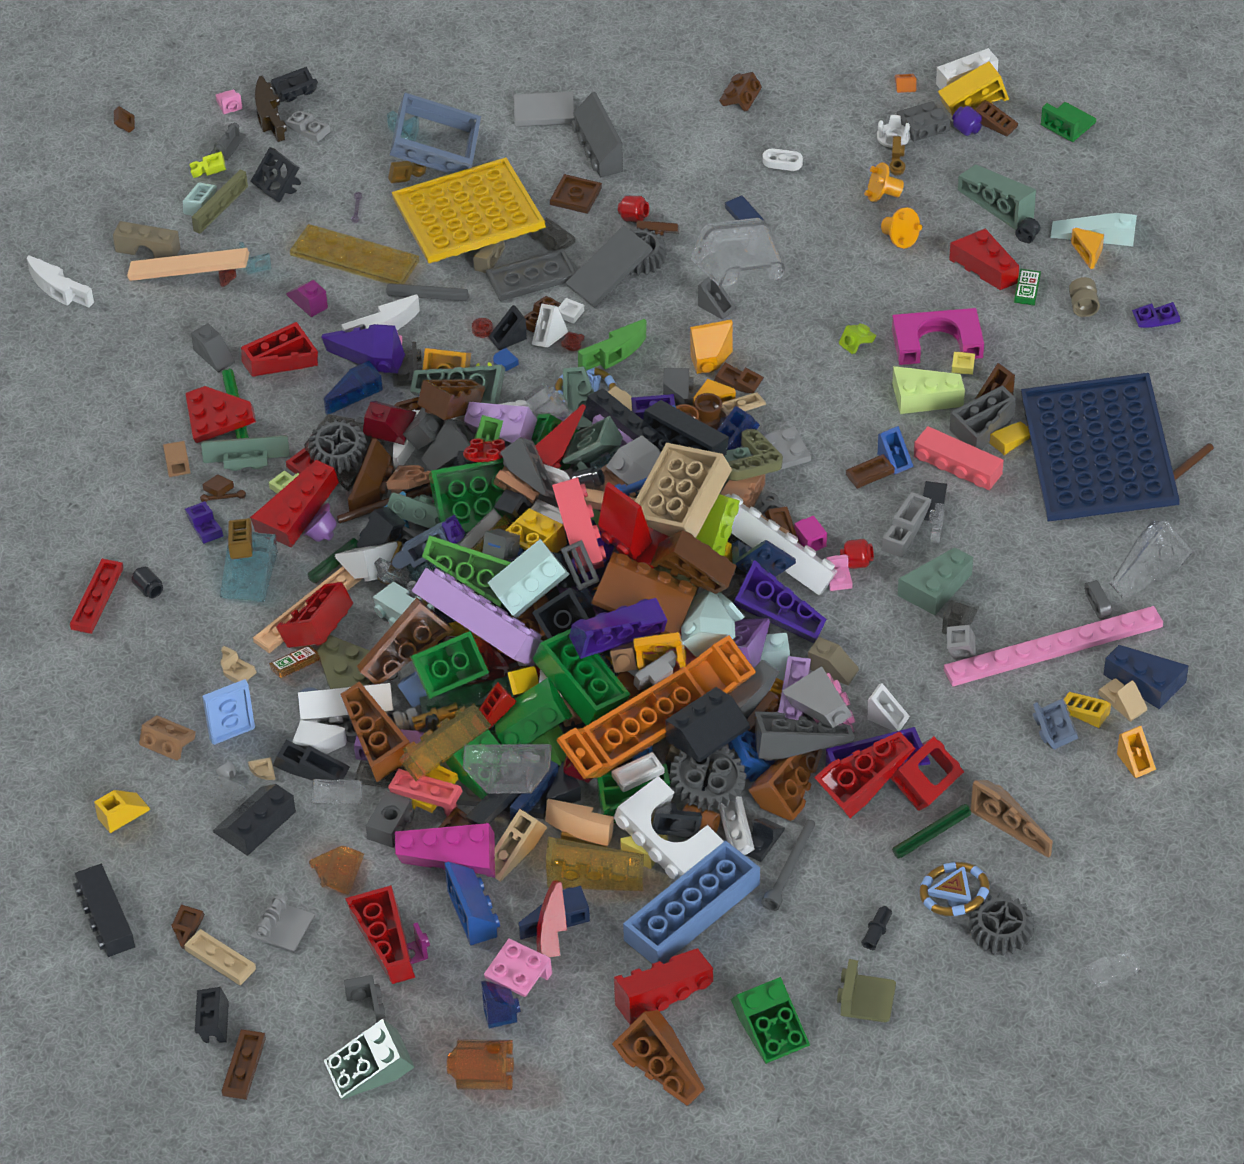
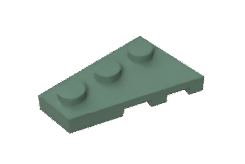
[563,366,594,431]

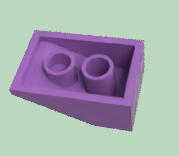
[733,618,770,668]

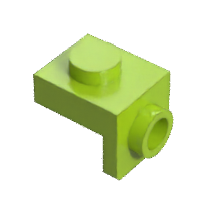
[839,323,876,354]

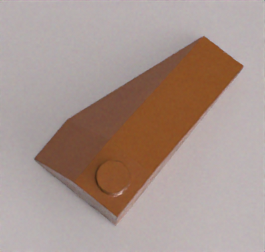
[748,749,823,821]
[612,1010,705,1106]

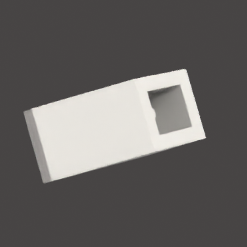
[293,720,347,754]

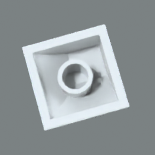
[335,542,397,581]

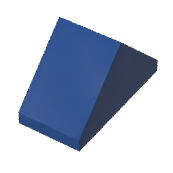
[877,426,914,475]

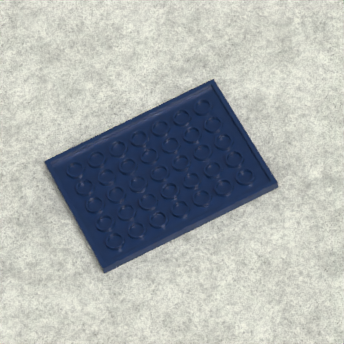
[1021,373,1180,522]

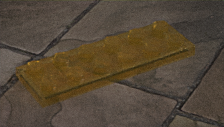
[290,224,420,284]

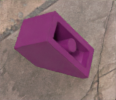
[286,280,328,317]

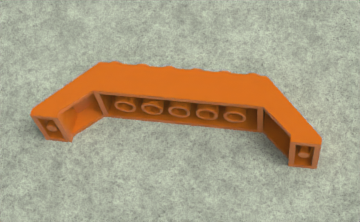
[556,635,756,779]

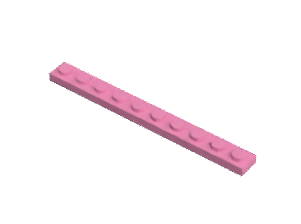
[944,606,1163,687]

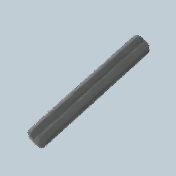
[386,283,469,301]

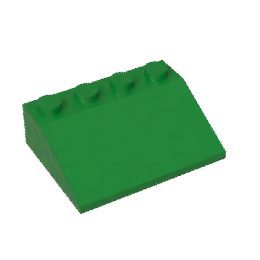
[429,458,514,532]

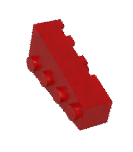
[250,460,339,547]
[345,885,415,984]
[614,948,713,1025]

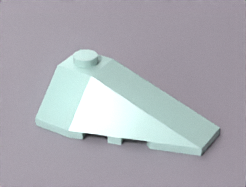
[1051,213,1137,246]
[681,590,735,657]

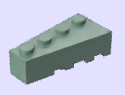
[958,164,1036,230]
[410,364,505,404]

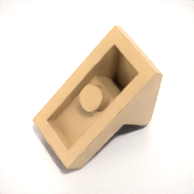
[1098,678,1147,722]

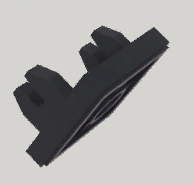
[250,147,301,202]

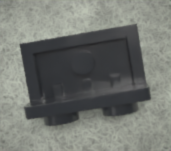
[270,66,318,103]

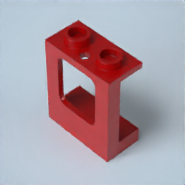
[890,736,964,811]

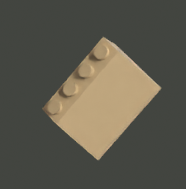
[635,443,732,538]

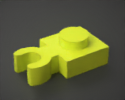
[189,152,226,178]

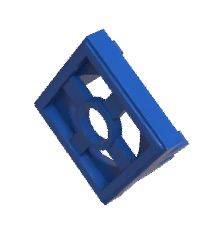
[728,731,775,782]

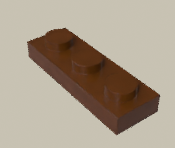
[221,1029,266,1100]

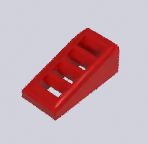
[472,682,517,733]

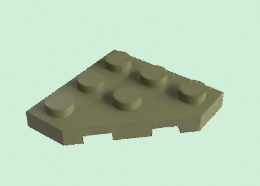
[317,635,373,689]

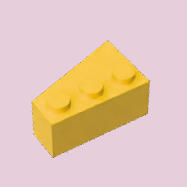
[938,61,1009,116]

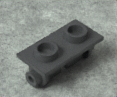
[210,122,246,161]

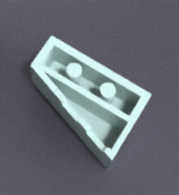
[373,581,435,626]

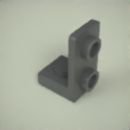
[344,975,386,1023]

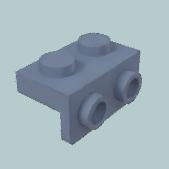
[1033,698,1078,749]

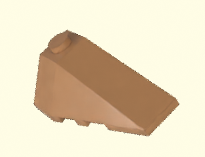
[971,780,1053,858]

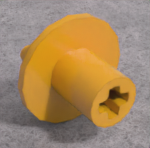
[864,162,904,202]
[881,207,922,249]

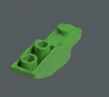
[578,319,647,371]

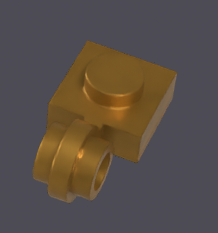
[889,136,905,175]
[388,161,426,183]

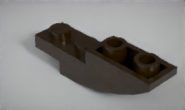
[255,75,287,142]

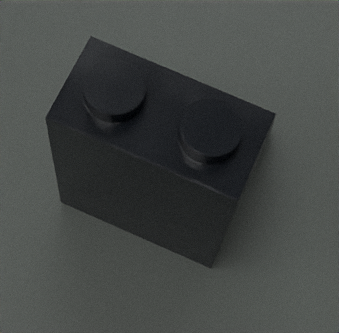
[532,588,597,639]

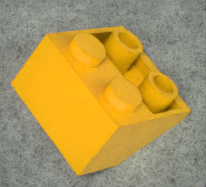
[505,508,567,553]

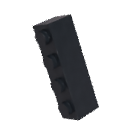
[73,863,135,957]

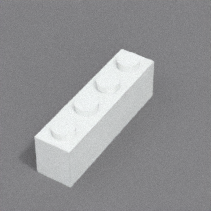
[298,683,393,724]

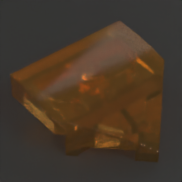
[309,846,365,895]

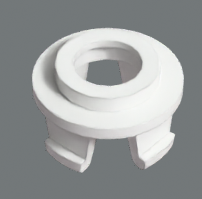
[877,115,910,148]

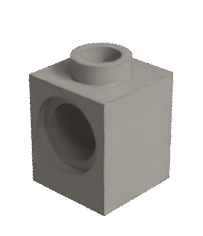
[947,625,976,659]

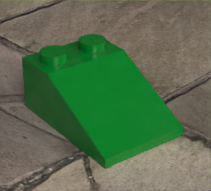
[410,631,489,699]

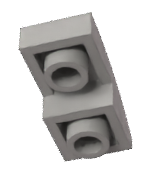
[285,110,331,142]

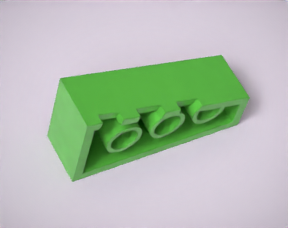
[422,535,512,609]

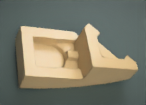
[221,646,256,683]

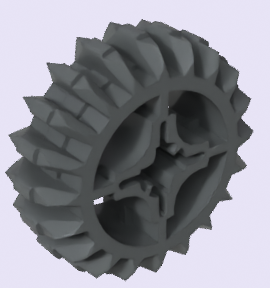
[630,227,667,276]
[308,419,367,474]
[969,893,1035,956]

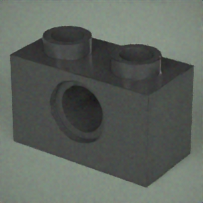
[366,791,414,848]

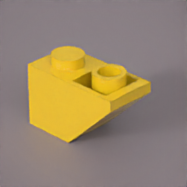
[94,790,150,833]

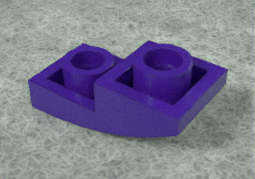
[1132,302,1181,328]

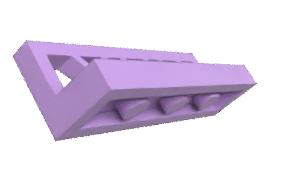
[778,656,811,720]

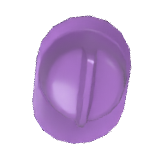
[303,503,337,542]

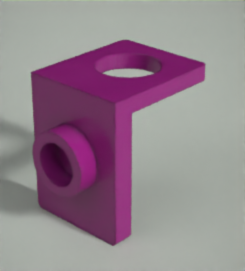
[407,922,430,964]

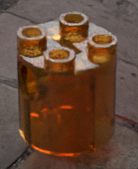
[447,1039,514,1090]

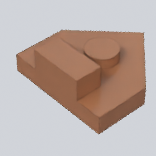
[386,465,431,493]

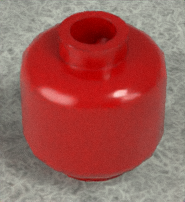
[618,195,650,222]
[840,539,874,569]

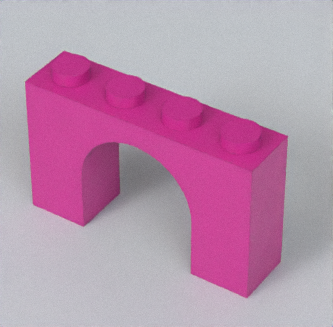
[892,308,984,365]

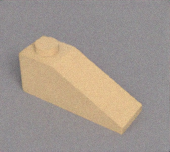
[495,809,547,882]

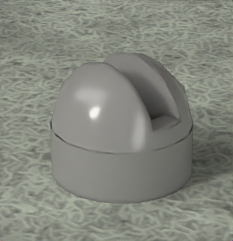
[215,761,236,781]

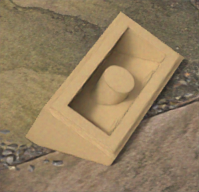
[720,392,766,418]

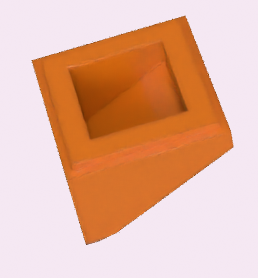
[895,74,917,93]

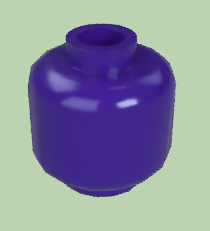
[952,106,982,136]

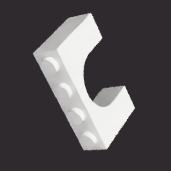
[614,776,724,881]

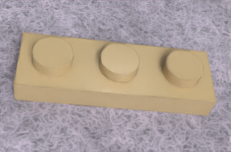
[184,929,256,986]

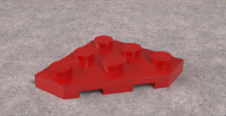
[185,386,256,443]

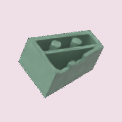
[898,547,973,615]

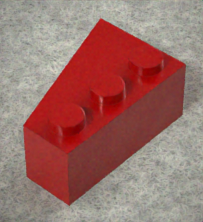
[949,228,1019,290]
[241,322,318,377]
[276,582,354,648]

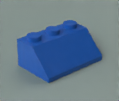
[445,862,500,946]

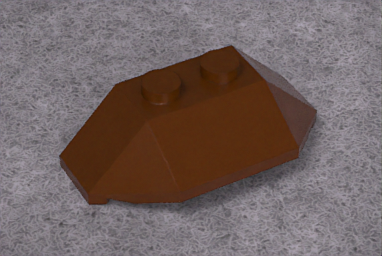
[348,437,395,511]

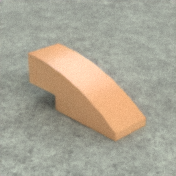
[545,799,614,846]

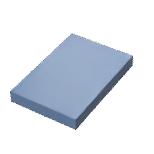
[202,679,255,745]

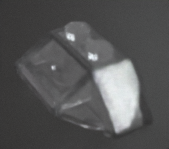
[463,744,552,794]

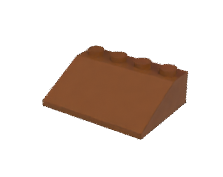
[591,552,697,634]

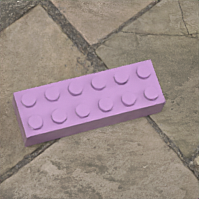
[412,568,543,666]

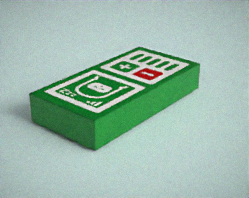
[1014,269,1041,305]

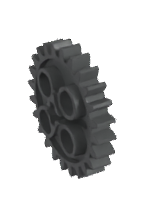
[669,747,746,810]

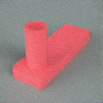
[388,769,463,817]

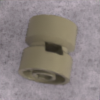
[1069,277,1100,317]

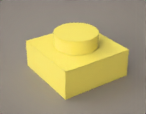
[952,352,975,375]

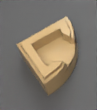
[248,757,275,780]

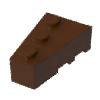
[417,379,485,420]
[650,530,736,594]

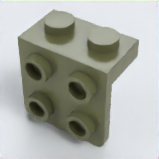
[837,959,896,1022]

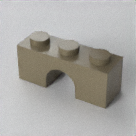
[113,221,180,259]

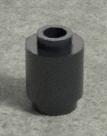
[570,467,605,489]
[131,566,163,599]

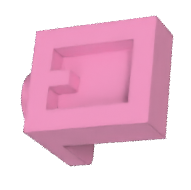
[215,89,242,114]
[826,555,852,591]

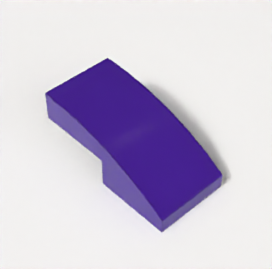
[185,501,224,544]

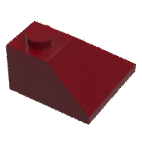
[363,401,416,445]

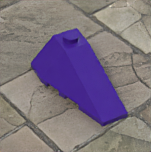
[321,324,405,373]

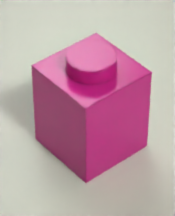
[794,515,827,551]

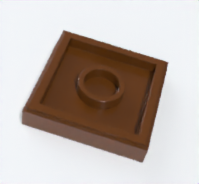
[550,174,602,214]

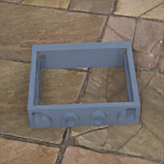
[390,93,481,174]

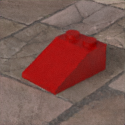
[598,482,653,560]

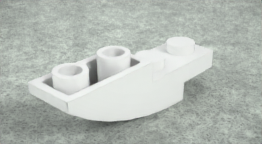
[27,255,94,307]
[342,294,420,332]

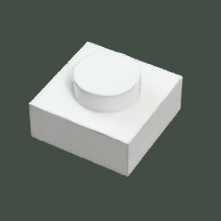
[558,298,584,324]

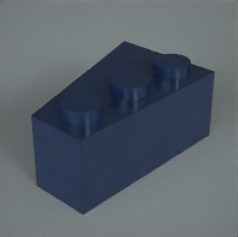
[1103,645,1189,709]

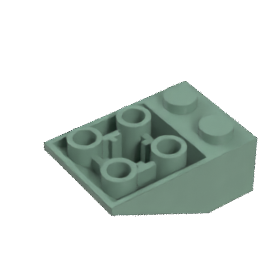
[324,1019,415,1100]

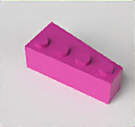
[395,823,495,878]

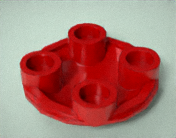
[463,438,506,462]

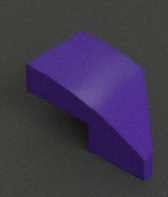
[442,514,466,544]

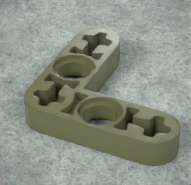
[727,429,783,481]

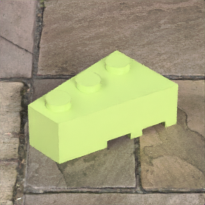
[892,366,965,414]

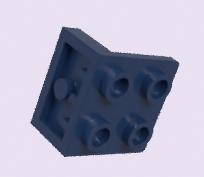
[732,540,796,577]

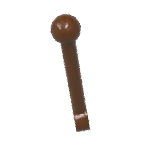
[200,490,246,502]

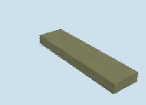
[192,169,248,234]

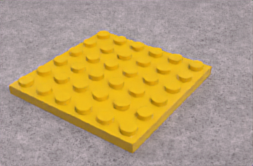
[392,157,546,264]

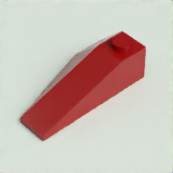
[535,404,586,469]
[814,731,915,818]

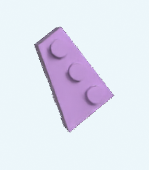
[464,402,537,447]

